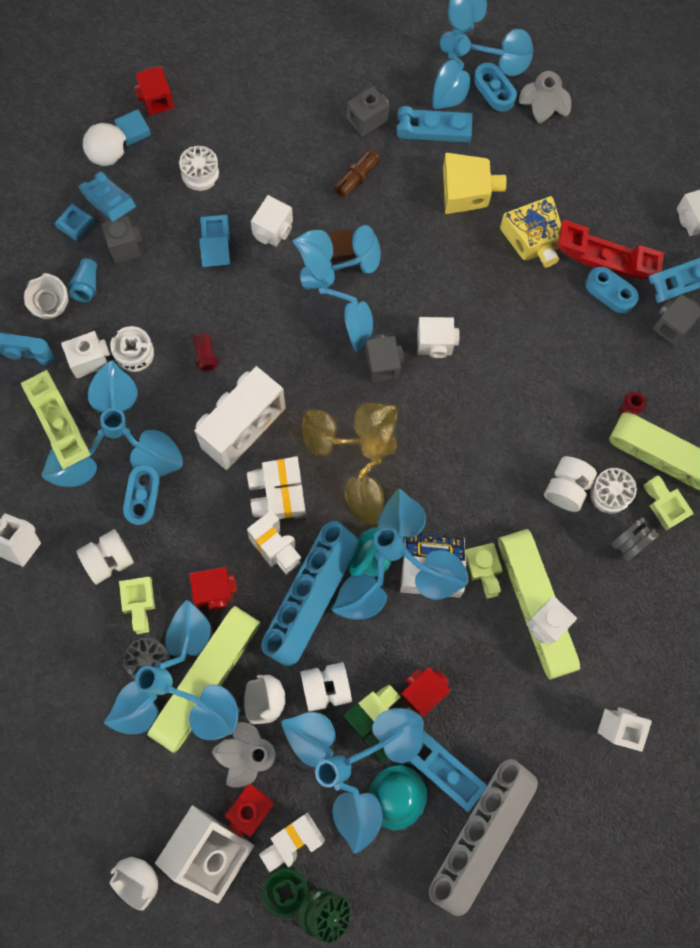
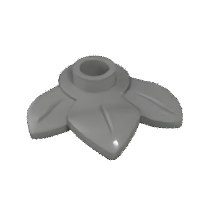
[519,71,571,124]
[212,722,276,787]

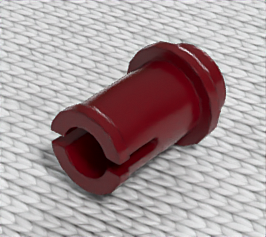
[193,333,218,372]
[618,392,647,416]

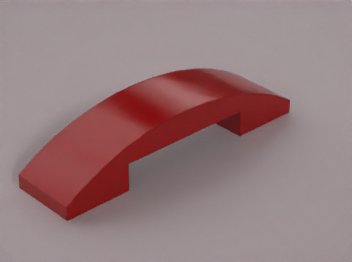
[557,220,664,279]

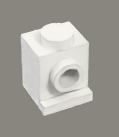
[597,707,652,751]

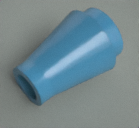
[68,258,97,302]

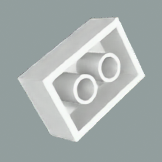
[194,366,286,470]

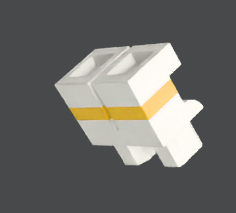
[247,456,306,519]
[247,510,301,575]
[259,812,325,872]

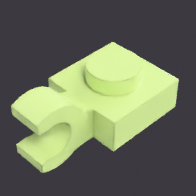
[643,475,694,530]
[465,543,502,599]
[119,577,155,635]

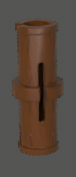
[333,148,380,199]

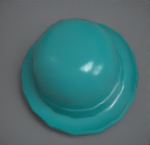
[348,527,392,577]
[368,765,427,831]

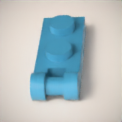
[396,106,472,143]
[78,171,136,222]
[649,258,700,303]
[0,333,54,365]
[409,731,487,812]

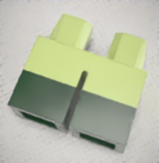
[343,685,411,763]

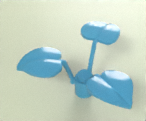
[432,0,533,109]
[293,225,381,353]
[42,360,183,487]
[331,489,468,620]
[104,600,238,740]
[281,708,424,854]

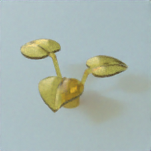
[302,403,398,526]

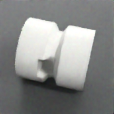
[544,456,597,512]
[76,529,134,585]
[300,662,352,712]

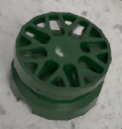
[262,867,309,918]
[298,888,351,944]

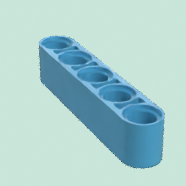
[261,521,358,667]

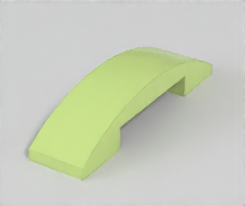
[21,370,91,469]

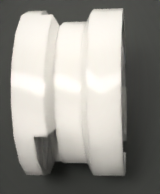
[179,146,219,191]
[110,326,154,372]
[590,468,637,514]

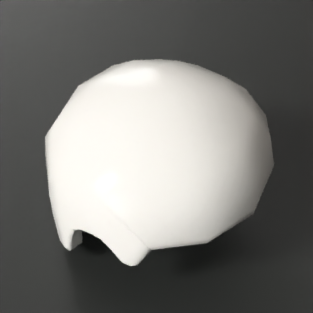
[83,123,126,167]
[24,273,69,319]
[244,675,285,724]
[110,857,158,911]

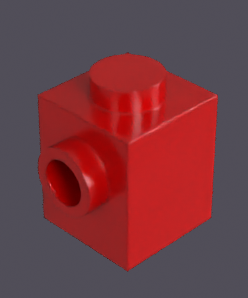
[134,66,174,116]
[189,567,237,610]
[400,667,451,718]
[225,784,276,837]

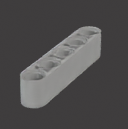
[429,759,538,916]

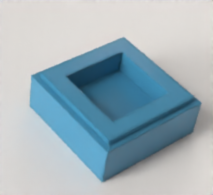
[114,109,151,146]
[54,204,95,242]
[200,214,231,244]
[199,236,231,267]

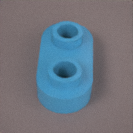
[474,63,517,112]
[586,267,639,313]
[123,465,160,525]

